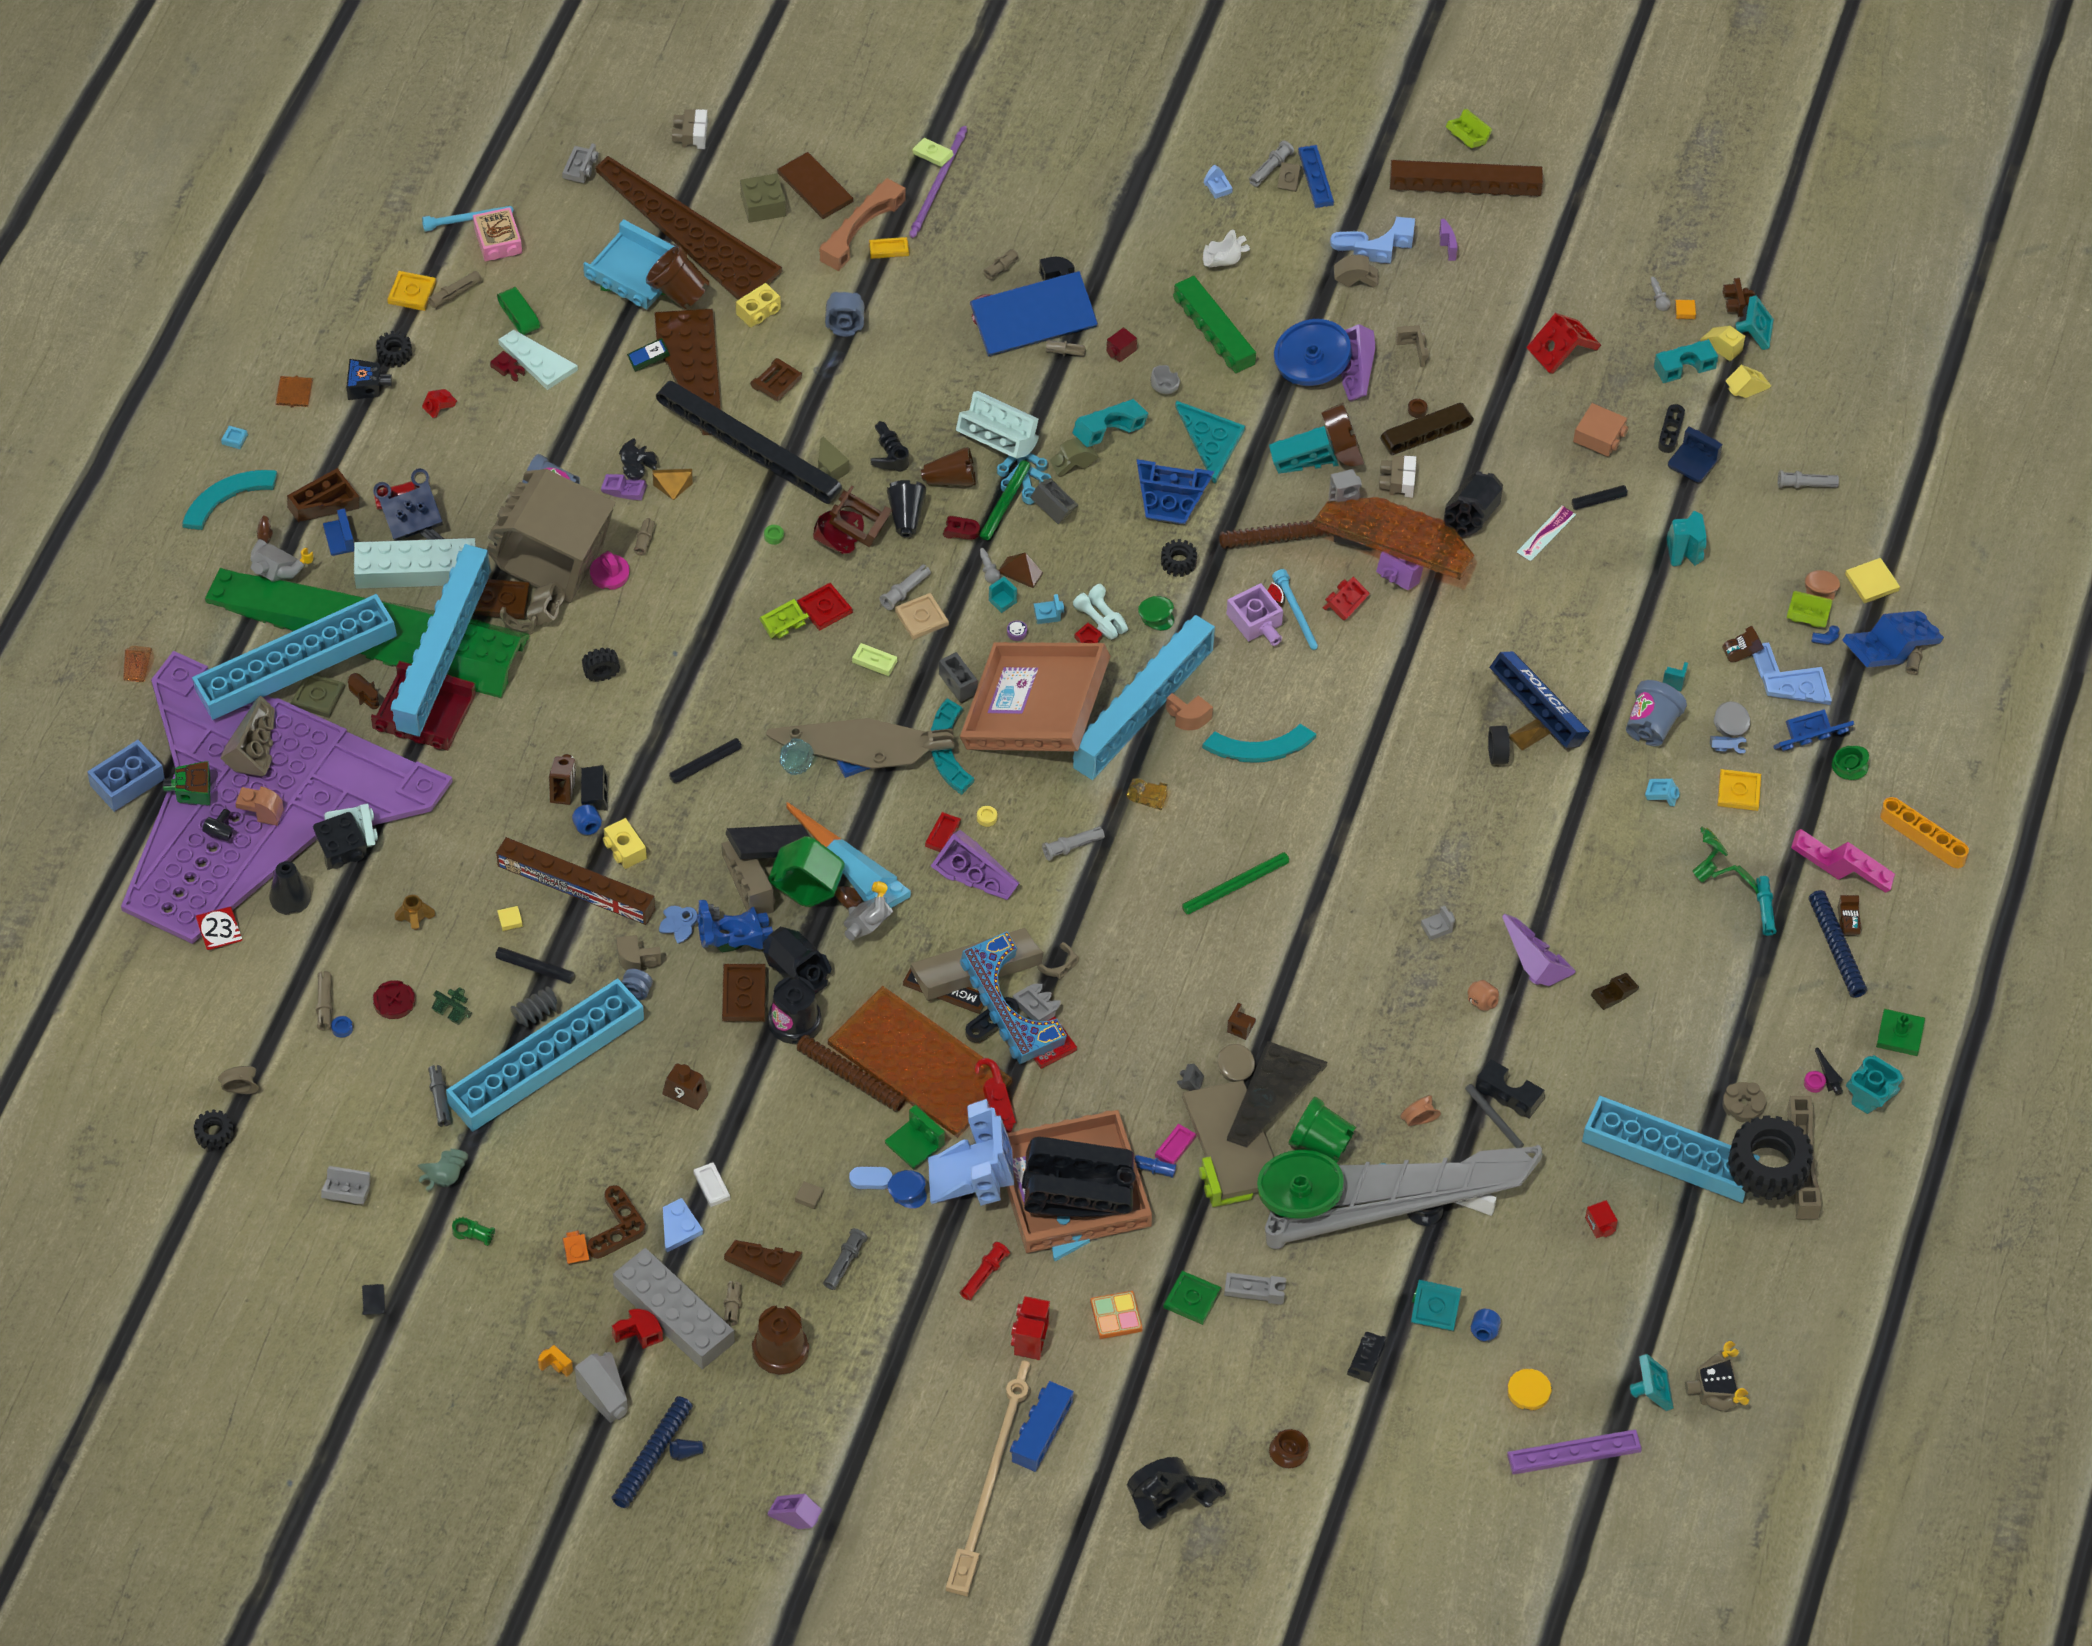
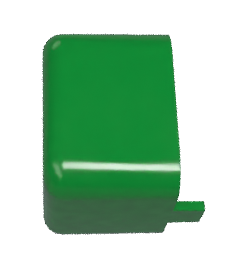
[768,836,845,907]

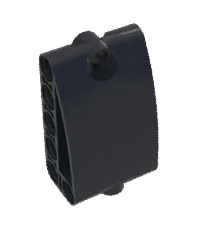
[1022,1137,1136,1217]

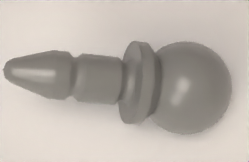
[1651,276,1671,311]
[980,548,1001,584]

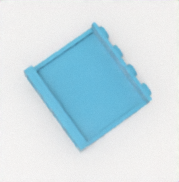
[583,219,675,309]

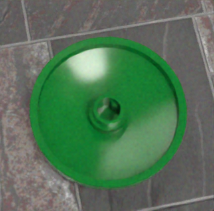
[1257,1150,1344,1219]

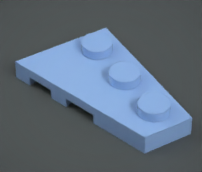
[1762,667,1832,705]

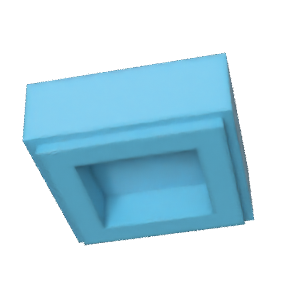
[221,426,248,449]

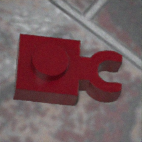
[490,351,525,382]

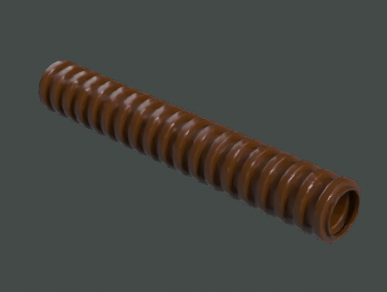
[1219,517,1336,549]
[797,1035,906,1112]

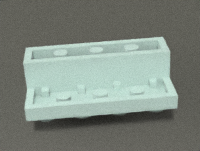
[956,391,1039,458]

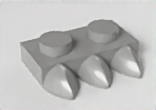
[1012,984,1061,1021]

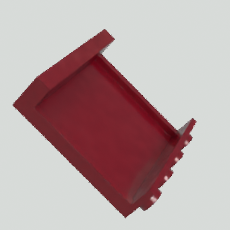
[371,661,476,751]

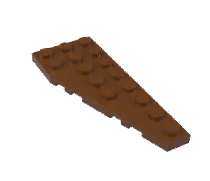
[655,309,721,435]

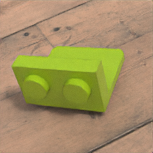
[1199,1156,1253,1207]

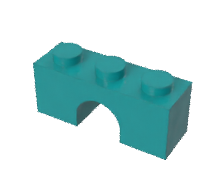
[1654,339,1718,384]

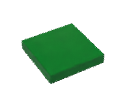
[1163,1271,1221,1325]

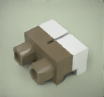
[672,109,708,149]
[1379,455,1416,498]

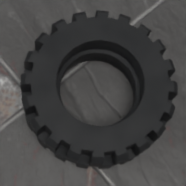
[1728,1115,1813,1200]

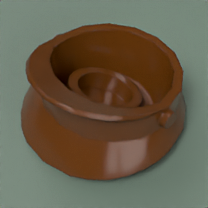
[1269,1429,1309,1468]

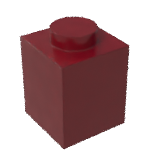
[1106,327,1137,362]

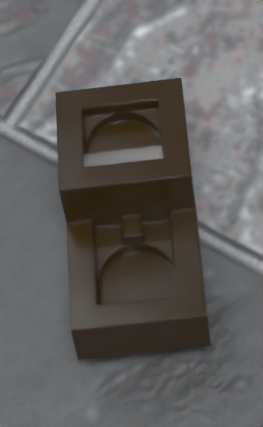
[1591,973,1639,1010]

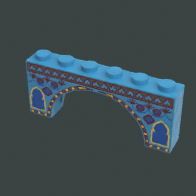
[960,932,1067,1064]

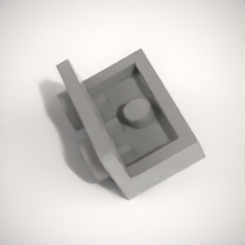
[562,143,598,183]
[321,1166,370,1204]

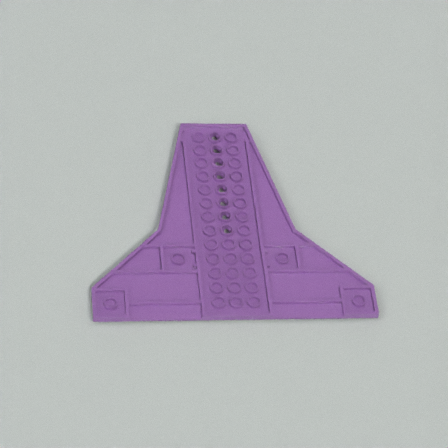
[121,651,453,944]

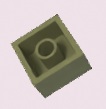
[740,173,786,223]

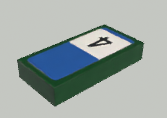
[627,338,670,372]

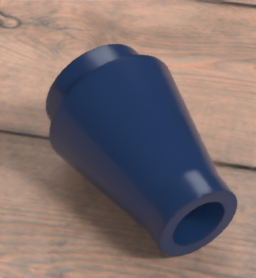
[669,1439,703,1461]

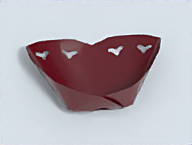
[813,510,864,554]

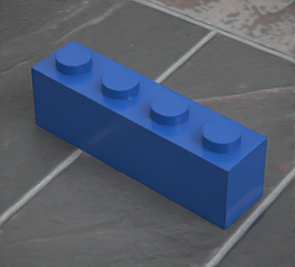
[1010,1381,1074,1472]

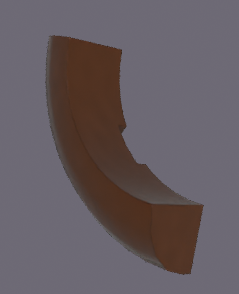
[1321,403,1364,466]

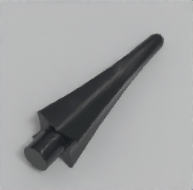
[1815,1047,1843,1095]

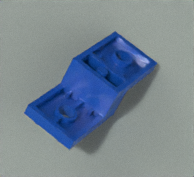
[1842,611,1944,667]

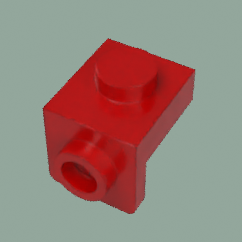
[422,389,457,418]

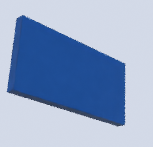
[970,271,1098,356]

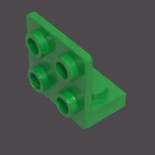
[885,1105,945,1169]

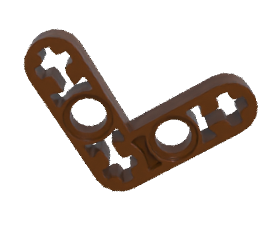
[587,1185,645,1259]

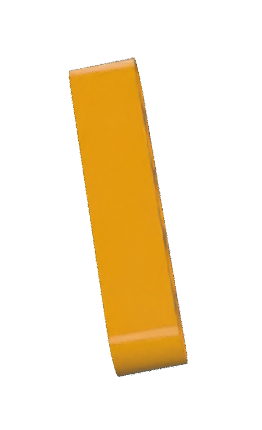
[1880,797,1969,868]

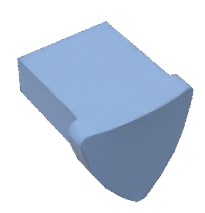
[1203,165,1233,199]

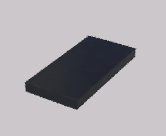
[725,824,809,860]

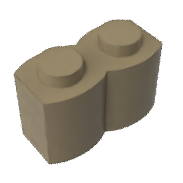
[527,581,565,626]

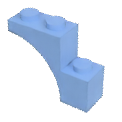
[1353,217,1415,264]

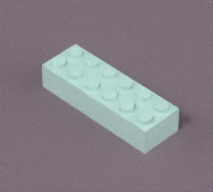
[354,538,476,589]

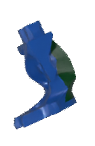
[697,900,773,952]

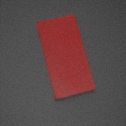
[925,812,961,852]

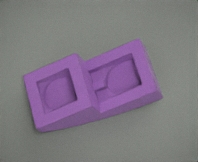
[1439,219,1457,261]
[601,474,647,500]

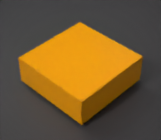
[1675,300,1696,319]

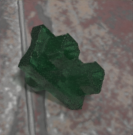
[431,987,472,1025]

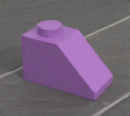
[767,1494,822,1529]

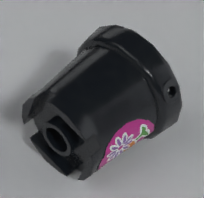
[767,977,823,1044]

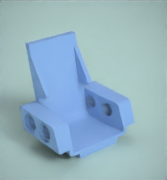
[928,1099,1014,1206]

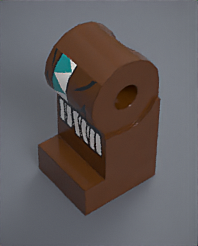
[1722,626,1764,662]
[1837,895,1861,935]

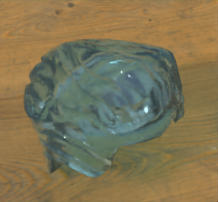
[779,738,814,775]

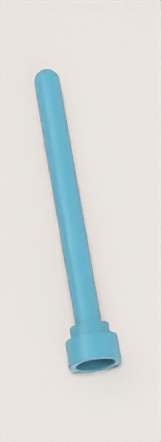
[422,206,514,232]
[1272,569,1318,650]

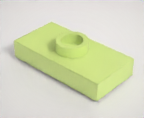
[912,138,954,167]

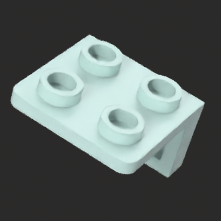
[324,804,377,848]

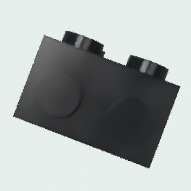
[313,812,367,870]

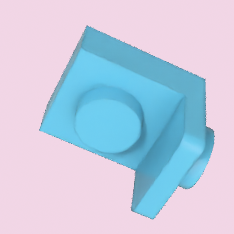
[1033,594,1064,624]
[1645,778,1679,806]

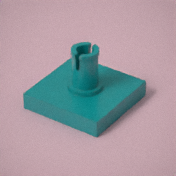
[1736,295,1774,350]
[1411,1280,1462,1331]
[1630,1354,1674,1411]

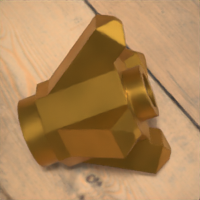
[395,894,435,930]

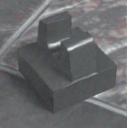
[1177,1064,1204,1091]

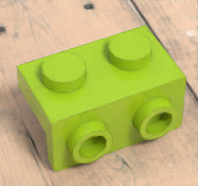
[1445,109,1492,148]
[1786,591,1832,628]
[759,599,809,639]

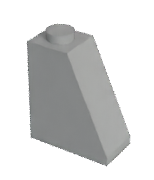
[575,1352,628,1423]

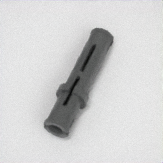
[428,1065,451,1127]

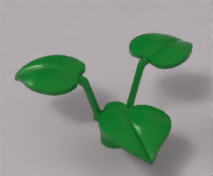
[1692,826,1759,895]

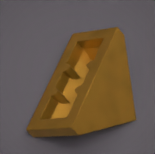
[652,469,693,500]
[1509,718,1551,751]

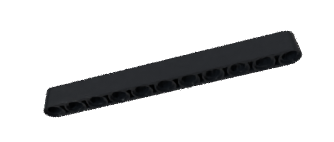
[656,381,842,504]

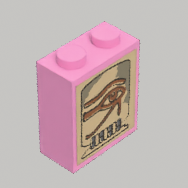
[473,207,522,261]

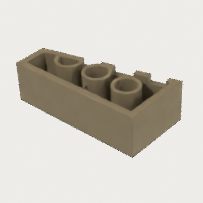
[722,841,776,914]

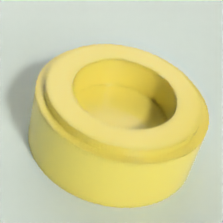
[977,806,997,827]

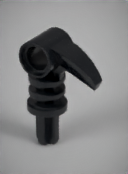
[870,421,909,472]

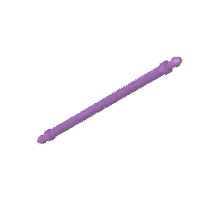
[909,126,967,238]

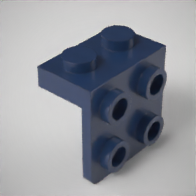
[1668,426,1723,483]

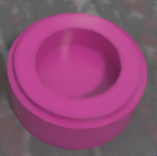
[1804,1071,1826,1093]

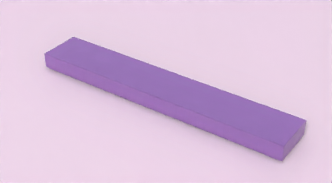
[1507,1429,1642,1475]

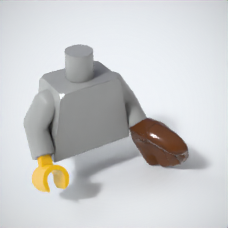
[250,516,314,581]
[835,881,893,940]

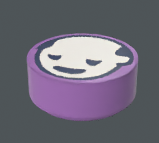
[1007,621,1027,641]

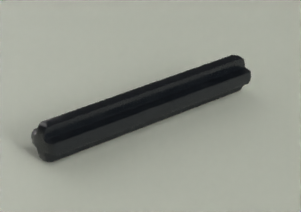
[669,738,742,783]
[495,947,574,983]

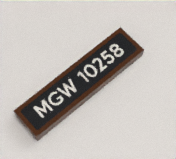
[903,969,984,1014]

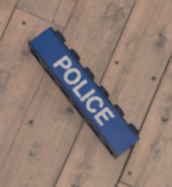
[1489,651,1590,748]

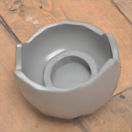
[1150,365,1180,395]

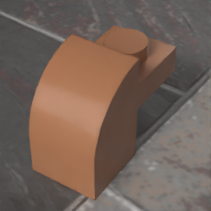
[1166,693,1213,731]
[235,786,284,826]

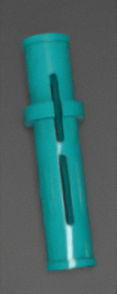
[1756,876,1776,936]

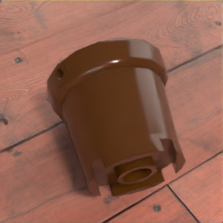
[646,245,709,309]
[752,1305,809,1375]

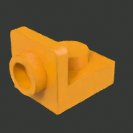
[538,1345,573,1377]

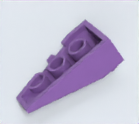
[1341,324,1375,402]
[931,830,1019,900]
[1502,914,1576,986]

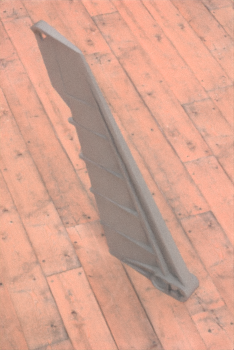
[1265,1145,1542,1249]

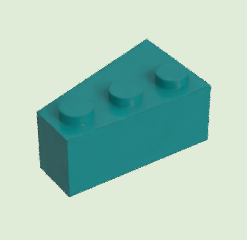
[1269,426,1339,474]

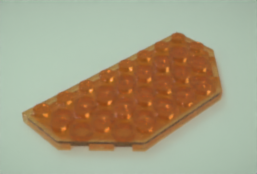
[1313,497,1474,580]

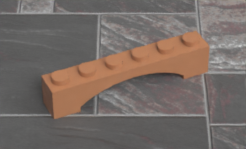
[819,178,905,271]

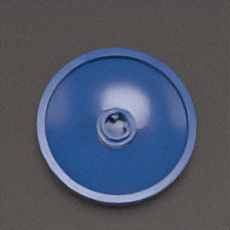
[1274,319,1352,386]

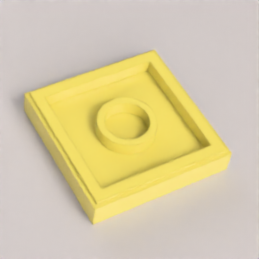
[1845,558,1900,604]

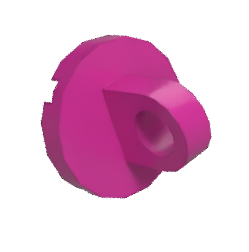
[590,551,629,590]

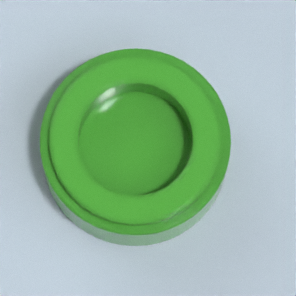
[764,525,784,545]

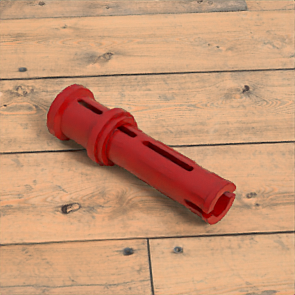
[960,1242,1010,1301]

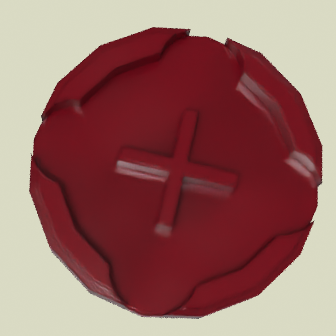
[373,980,415,1019]

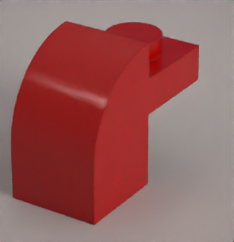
[612,1309,663,1349]

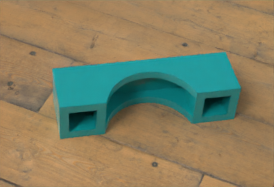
[1072,399,1149,447]

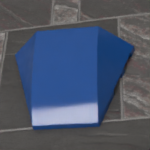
[1136,459,1214,524]

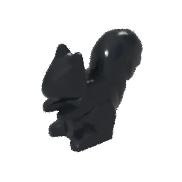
[619,438,657,480]

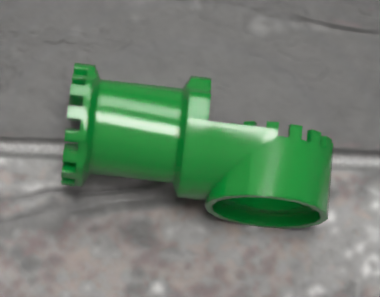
[452,1217,495,1246]

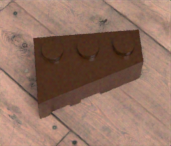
[287,468,360,522]

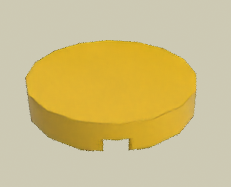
[1507,1369,1551,1411]

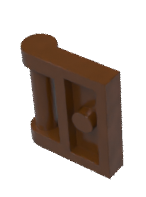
[750,358,802,402]

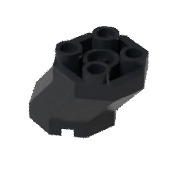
[1443,471,1503,537]
[763,926,832,994]

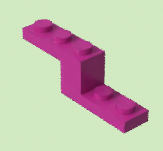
[1791,829,1895,893]

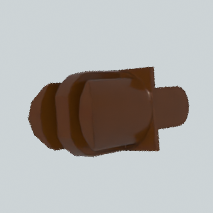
[348,673,379,709]

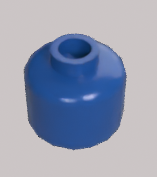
[572,805,602,835]
[1471,1308,1501,1341]

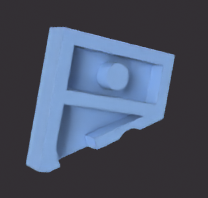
[663,1198,703,1252]

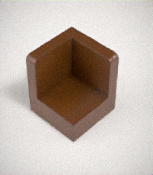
[1227,1003,1256,1040]

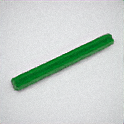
[980,460,1030,541]

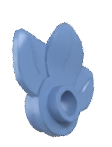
[659,906,697,944]

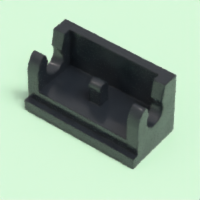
[581,765,608,811]
[1347,1332,1386,1383]

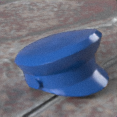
[887,1170,927,1208]

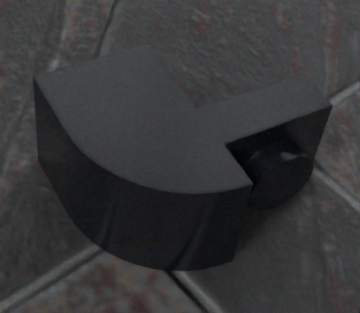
[1039,256,1075,281]

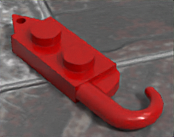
[975,1058,1016,1133]

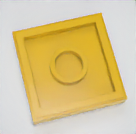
[387,271,436,311]
[1717,769,1761,811]

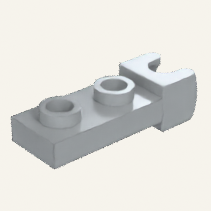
[1224,1273,1286,1305]

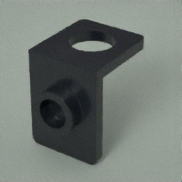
[362,1284,386,1315]

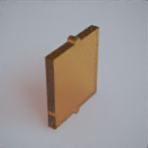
[276,376,313,408]

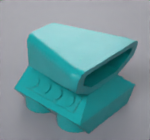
[1666,511,1707,566]
[1846,1055,1904,1114]

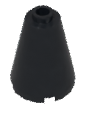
[887,480,926,538]
[269,861,311,915]

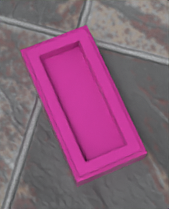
[1155,1124,1196,1164]

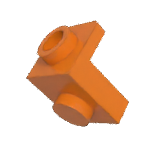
[562,1231,589,1264]

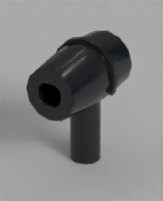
[202,809,234,841]

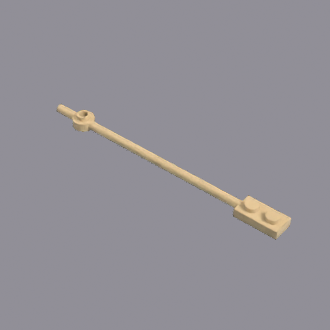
[946,1360,1030,1597]

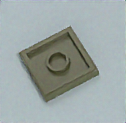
[291,674,345,718]

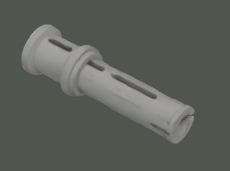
[1249,140,1294,187]
[1778,470,1839,489]
[879,564,931,610]
[1042,826,1105,861]

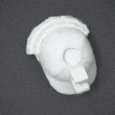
[1203,230,1250,268]

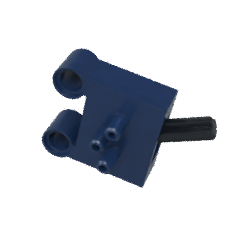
[373,468,445,541]

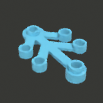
[997,453,1051,505]

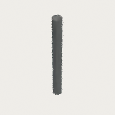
[1465,1084,1524,1148]

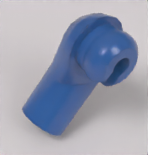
[1811,625,1840,644]

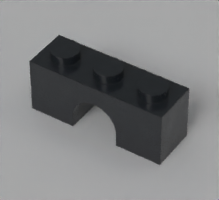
[1475,1059,1545,1119]

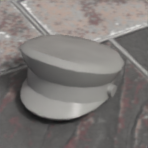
[1714,701,1750,738]

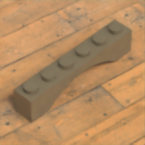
[1787,1096,1821,1219]

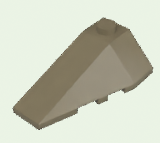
[220,696,275,777]

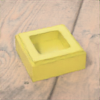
[497,906,523,931]

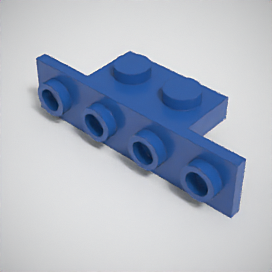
[1773,709,1855,751]

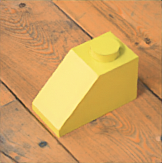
[1701,326,1745,361]
[1726,365,1771,398]

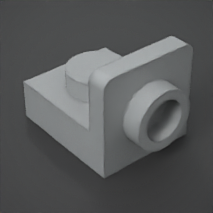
[1421,906,1455,941]

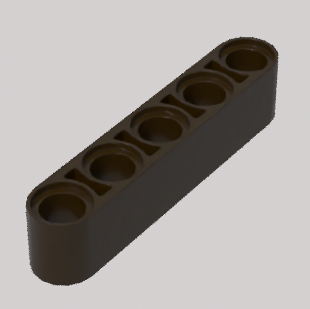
[1380,403,1474,455]

